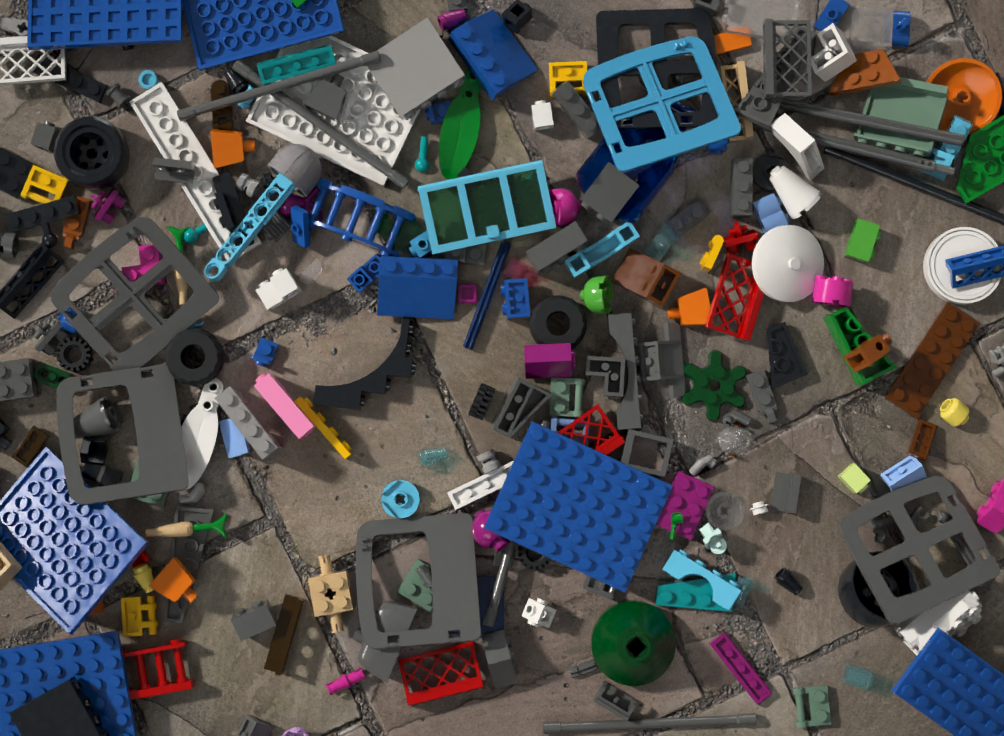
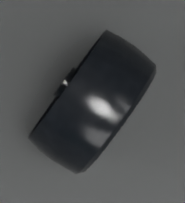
[54,116,130,190]
[838,551,917,628]

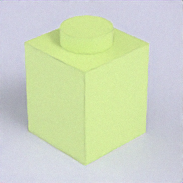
[838,463,871,493]

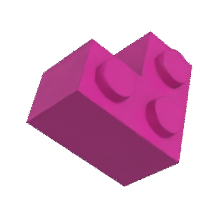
[121,244,166,286]
[976,478,1004,534]

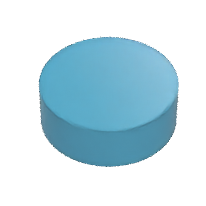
[139,70,159,90]

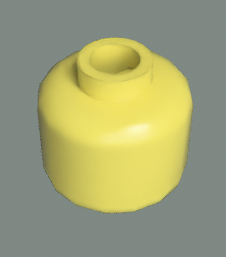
[940,398,969,427]

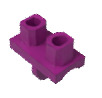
[91,189,125,224]

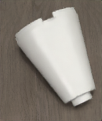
[769,166,822,219]

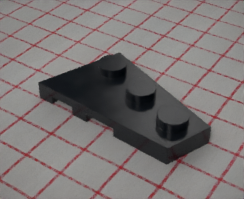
[766,322,808,390]

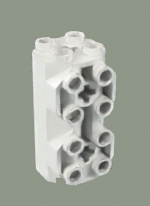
[894,591,982,656]

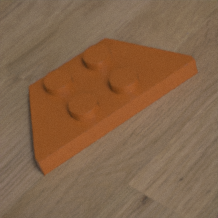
[829,49,902,96]

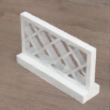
[0,36,66,85]

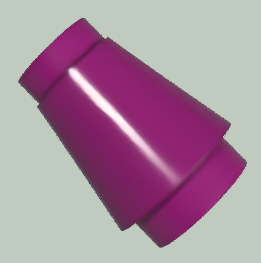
[437,9,467,31]

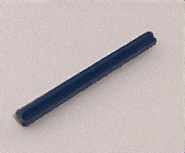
[463,241,511,350]

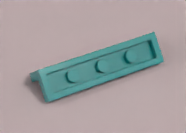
[257,44,336,85]

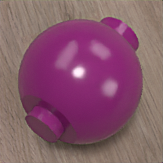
[472,509,510,552]

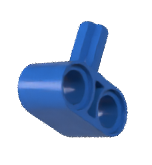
[887,10,911,47]

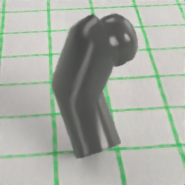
[722,410,751,427]

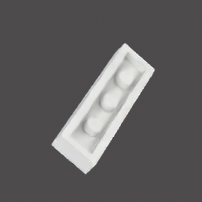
[447,461,513,510]

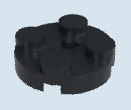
[753,152,791,191]

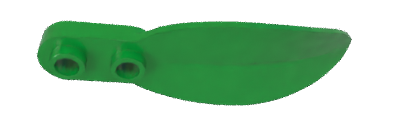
[439,68,481,180]

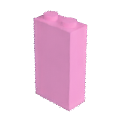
[254,373,317,440]

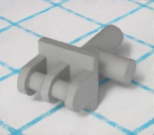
[988,343,1004,378]

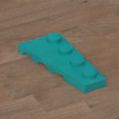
[655,573,736,612]

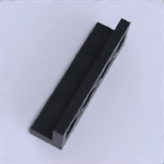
[0,243,65,319]

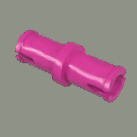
[326,668,366,695]

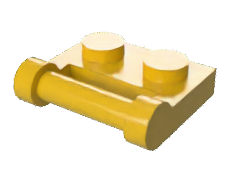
[549,61,588,98]
[21,165,69,204]
[699,235,724,273]

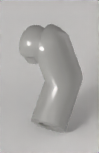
[689,455,717,477]
[180,483,205,504]

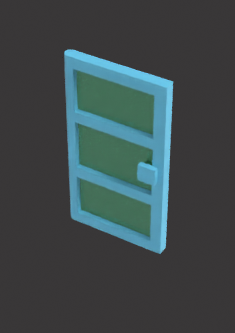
[417,160,556,254]

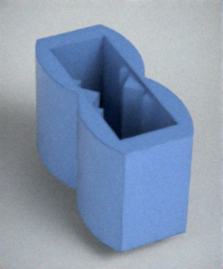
[752,193,790,234]

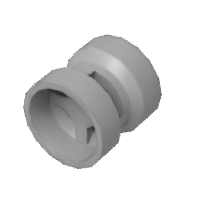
[235,173,261,198]
[476,449,501,474]

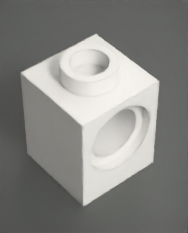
[531,100,554,131]

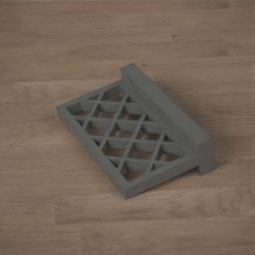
[762,18,812,99]

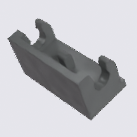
[593,681,637,721]

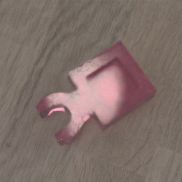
[503,257,539,287]

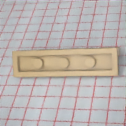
[720,61,754,142]

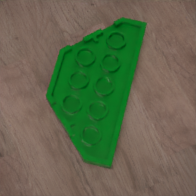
[956,115,1004,204]

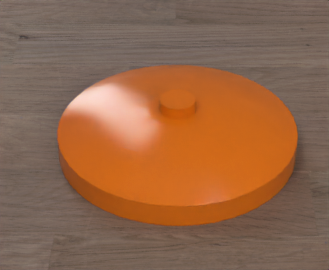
[927,58,1002,135]

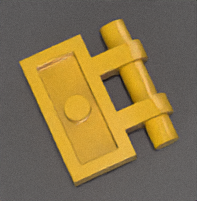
[121,595,158,637]

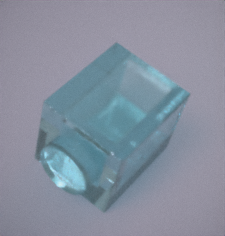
[841,663,874,690]

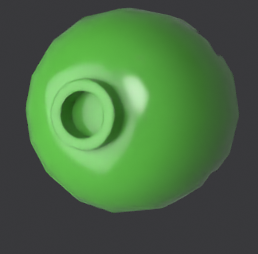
[580,275,613,314]

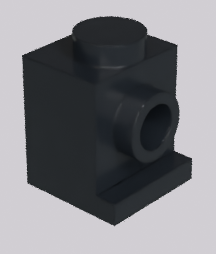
[502,0,533,34]

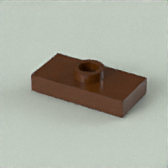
[907,419,937,462]

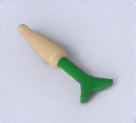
[167,226,191,305]
[145,513,228,538]

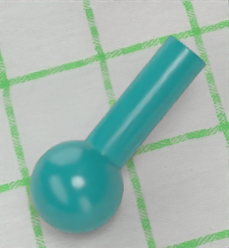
[415,136,430,173]
[184,224,208,243]

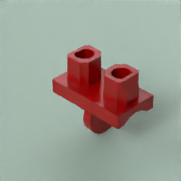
[723,222,759,255]

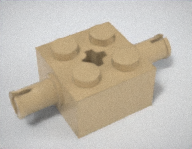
[308,554,355,633]

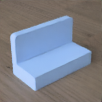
[219,419,251,458]
[880,456,927,492]

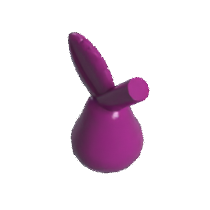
[278,187,323,222]

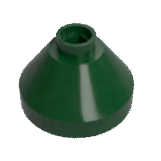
[591,600,676,686]

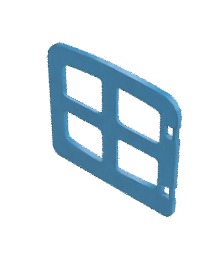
[583,36,741,173]

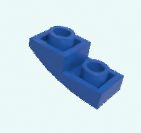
[347,254,380,293]

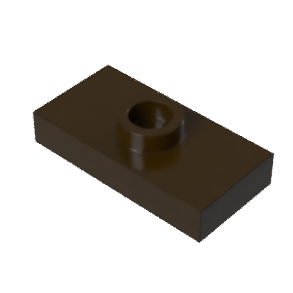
[11,425,50,468]

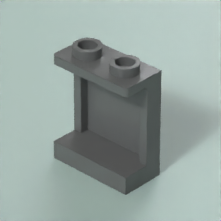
[579,162,640,223]

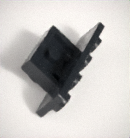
[212,172,255,247]

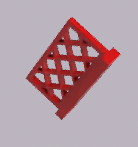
[705,253,764,341]
[557,404,625,455]
[398,642,484,706]

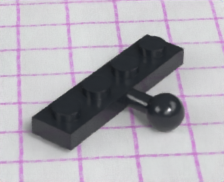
[4,195,82,248]

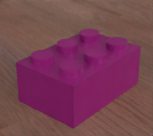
[656,471,714,540]

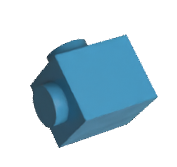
[409,230,439,258]

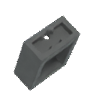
[620,429,676,477]

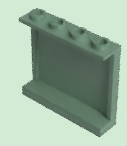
[853,77,950,158]

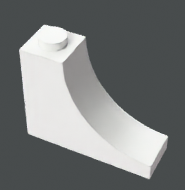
[770,113,825,181]

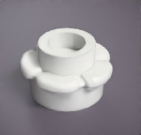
[750,501,769,516]

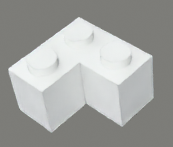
[811,23,857,82]
[256,268,302,311]

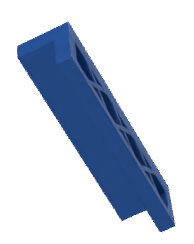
[945,245,1004,289]

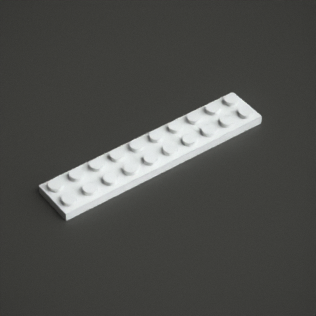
[129,82,262,261]

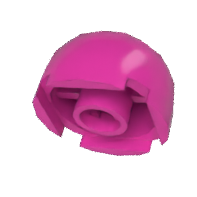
[549,188,581,227]

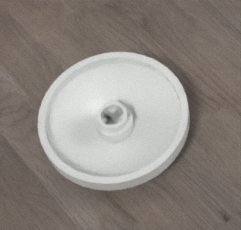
[752,225,824,302]

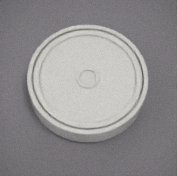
[923,227,1003,305]

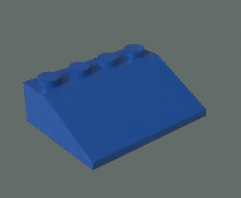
[448,9,538,101]
[377,256,458,319]

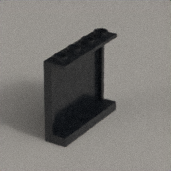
[9,676,111,736]

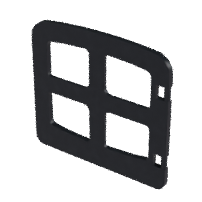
[596,8,717,130]

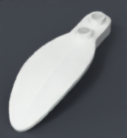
[181,378,224,490]

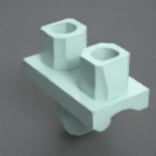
[700,523,727,555]

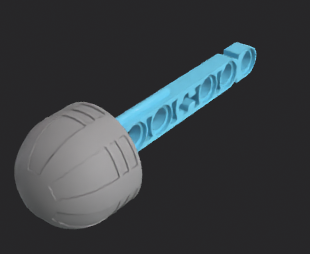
[204,144,322,282]

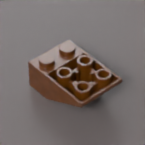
[611,248,681,309]

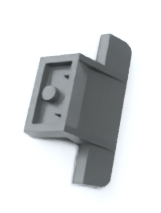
[639,322,685,398]

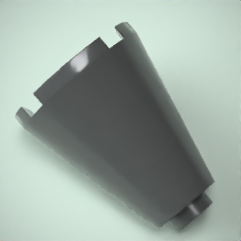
[74,395,123,439]

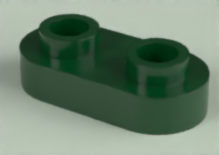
[34,364,72,389]

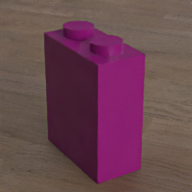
[524,343,575,379]

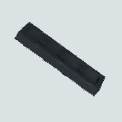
[32,54,108,103]

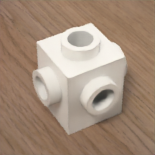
[522,598,557,628]

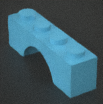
[564,220,640,279]
[662,549,742,612]

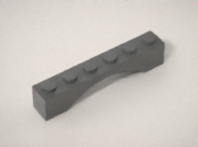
[607,313,644,430]

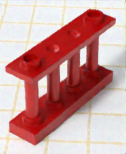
[122,638,195,700]

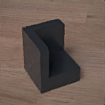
[80,436,108,465]

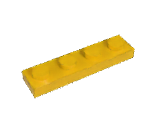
[294,396,352,459]

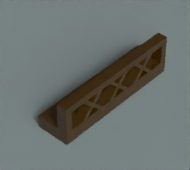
[264,594,304,676]

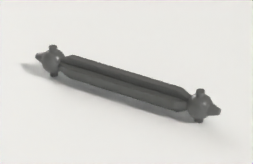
[936,509,992,591]

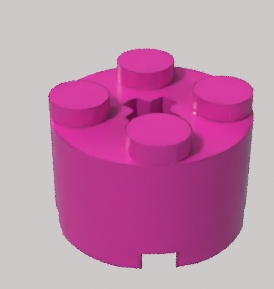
[812,275,854,307]

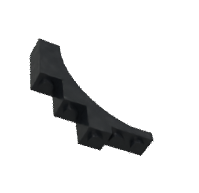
[313,319,416,410]

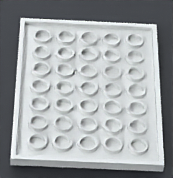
[246,36,421,187]

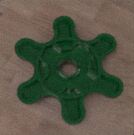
[682,350,747,422]

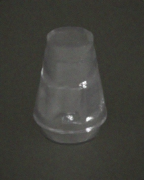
[298,258,324,288]

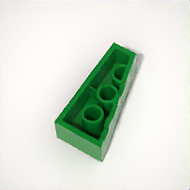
[823,307,897,386]

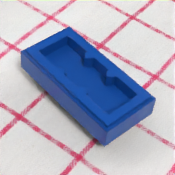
[813,0,850,32]
[291,205,310,248]

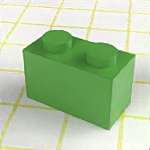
[844,218,881,264]

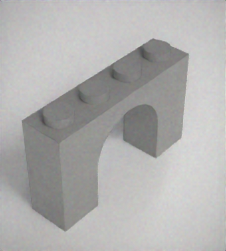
[215,386,283,460]

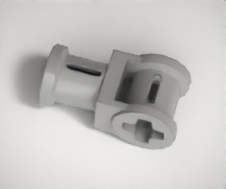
[0,13,28,36]

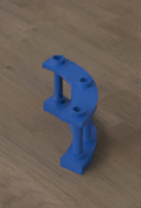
[309,178,415,257]

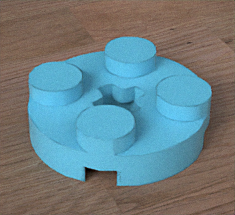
[381,480,420,518]

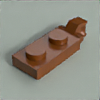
[62,195,92,249]

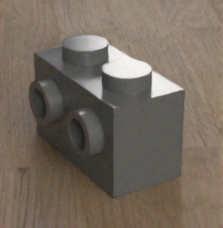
[231,599,278,641]

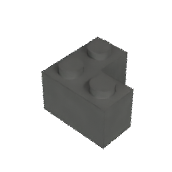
[585,356,625,398]
[481,629,520,689]

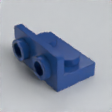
[500,278,530,319]

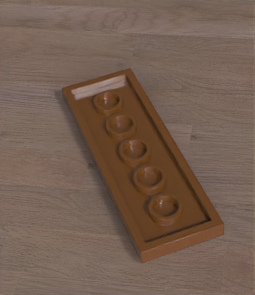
[884,302,980,419]

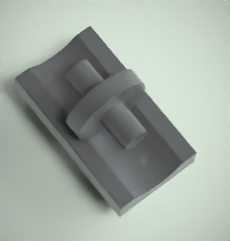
[33,320,68,355]

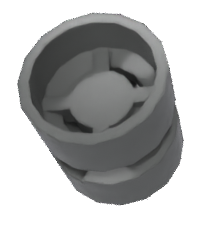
[0,232,19,258]

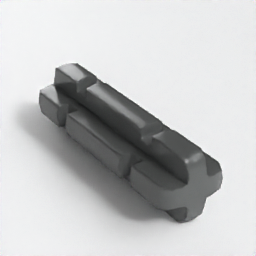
[569,659,600,678]

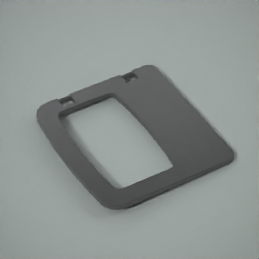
[56,364,189,505]
[356,513,481,649]

